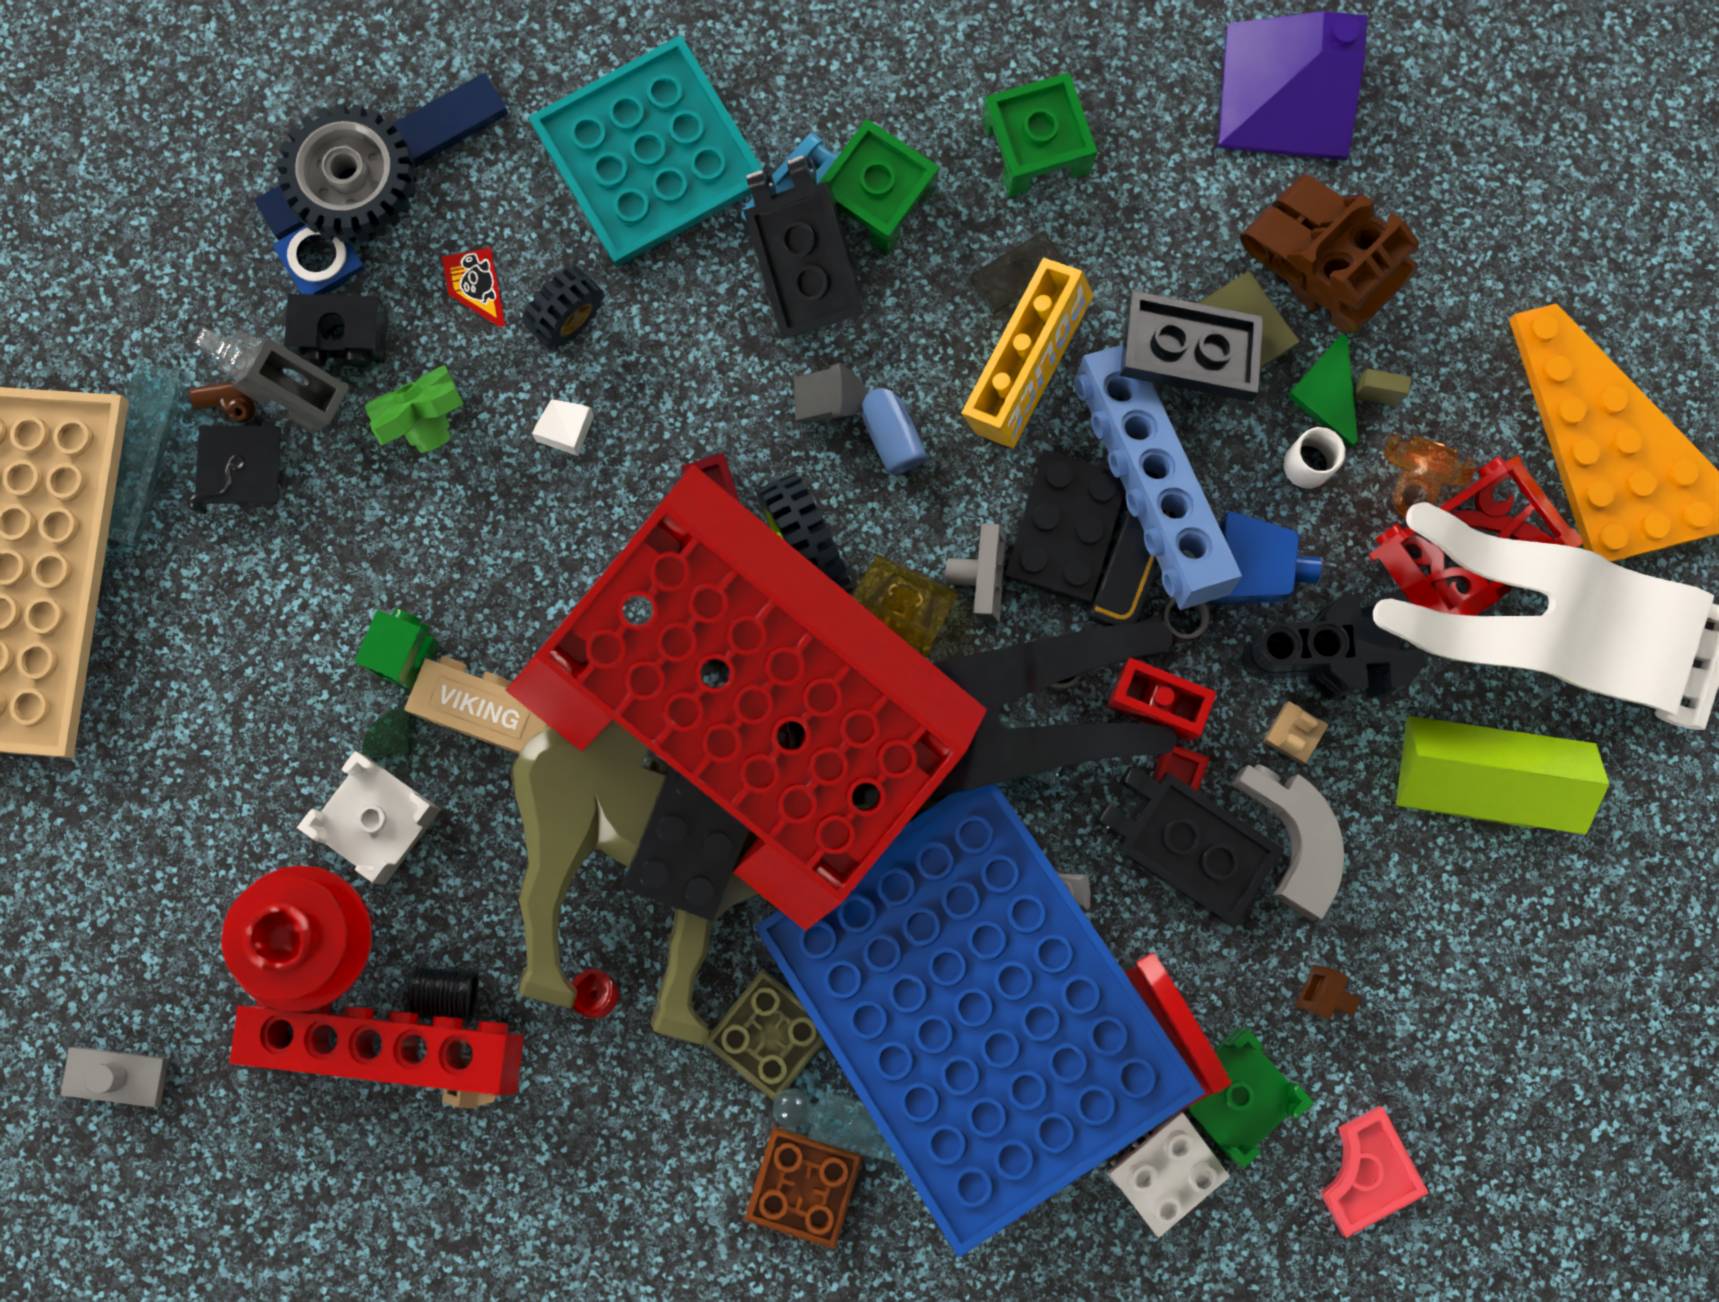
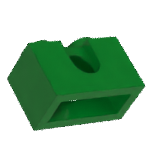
[354,608,439,690]

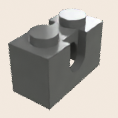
[232,337,349,434]

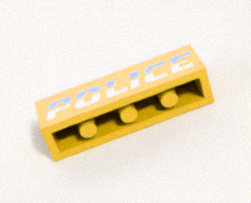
[961,258,1094,449]

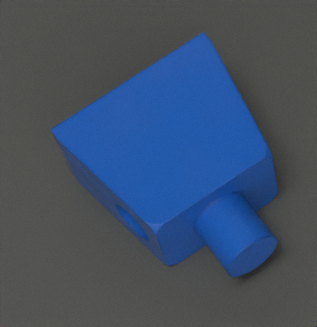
[1210,511,1322,605]

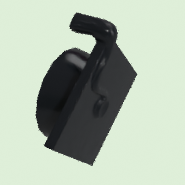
[187,426,281,515]

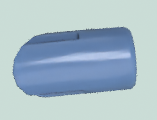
[862,388,927,475]

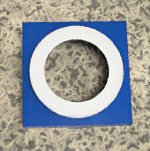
[272,225,365,295]

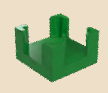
[981,72,1097,198]
[818,118,939,255]
[1186,1028,1314,1168]

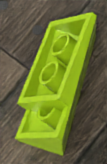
[1396,716,1610,835]

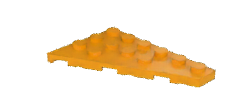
[1509,303,1719,563]

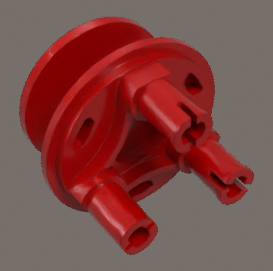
[221,866,374,1012]

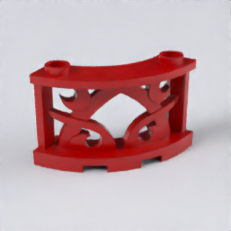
[1368,455,1584,616]

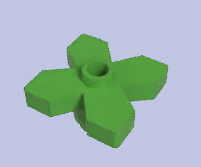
[365,365,464,453]

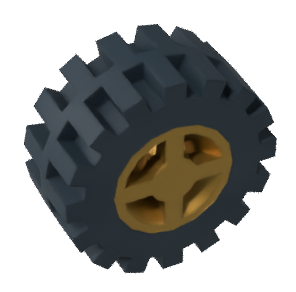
[522,265,605,350]

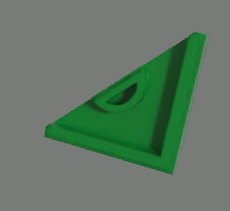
[1287,333,1358,449]

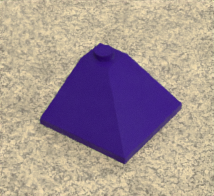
[1218,11,1368,161]

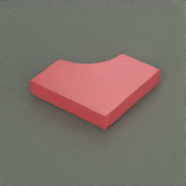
[1320,1106,1429,1238]

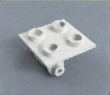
[1106,1111,1230,1238]

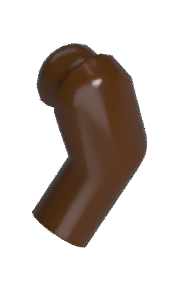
[190,382,255,423]

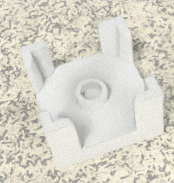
[297,751,441,885]

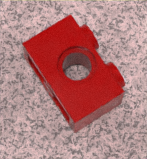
[1106,657,1217,742]

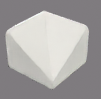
[532,399,594,456]

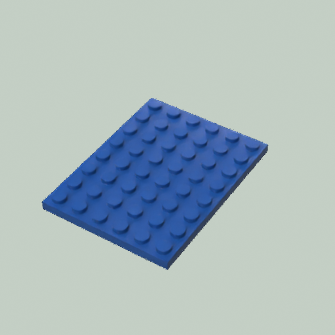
[754,784,1206,1258]

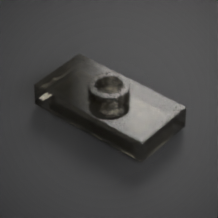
[970,230,1069,315]

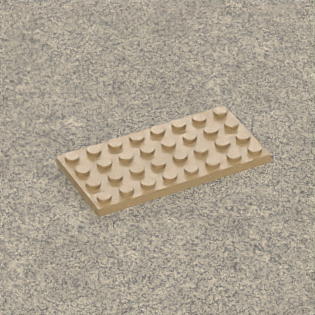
[0,387,129,759]

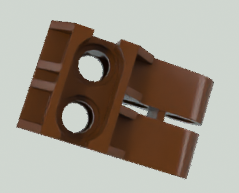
[1239,174,1419,332]

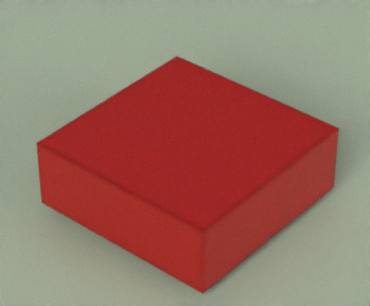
[1152,744,1210,792]

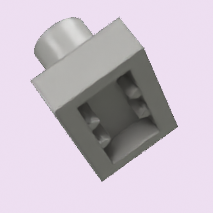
[945,524,1007,623]
[60,1047,169,1107]

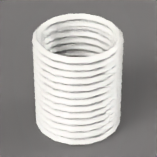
[1283,427,1345,489]

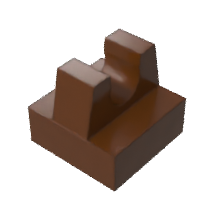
[1295,964,1361,1020]

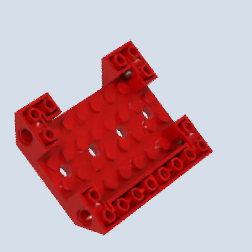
[505,464,987,931]

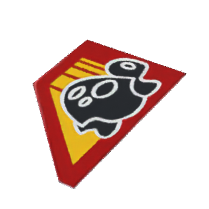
[442,247,506,327]

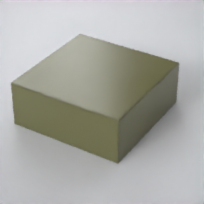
[1353,368,1411,407]

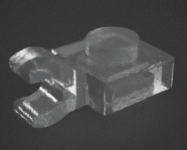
[195,328,262,380]

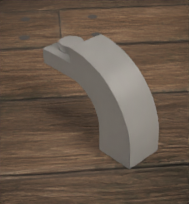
[1230,764,1344,921]

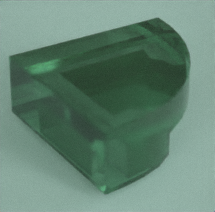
[362,707,411,756]

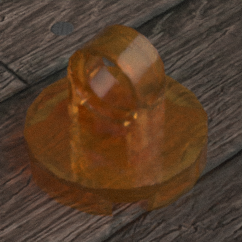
[1383,434,1477,517]

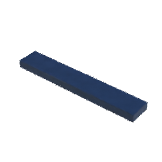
[253,72,509,241]

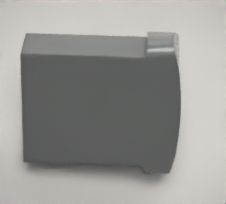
[794,363,868,424]

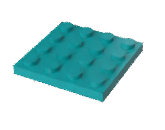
[528,35,763,268]

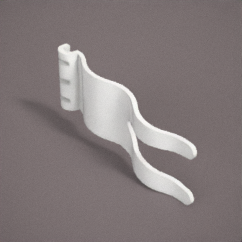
[1373,502,1719,730]

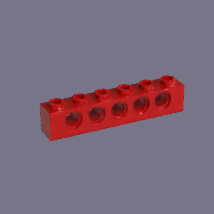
[229,1001,524,1095]

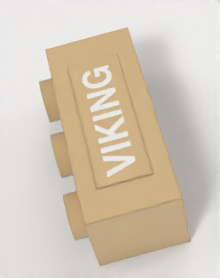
[404,656,549,754]

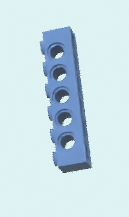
[1074,345,1242,610]

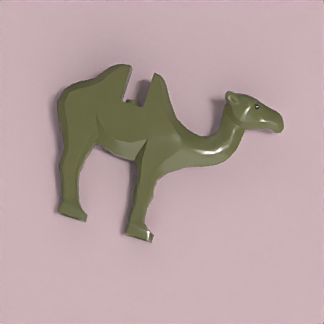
[511,720,950,1045]

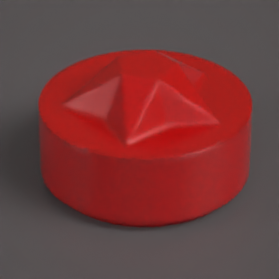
[572,969,619,1019]

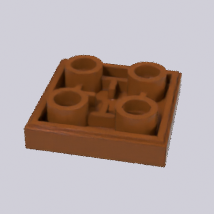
[744,1125,863,1249]

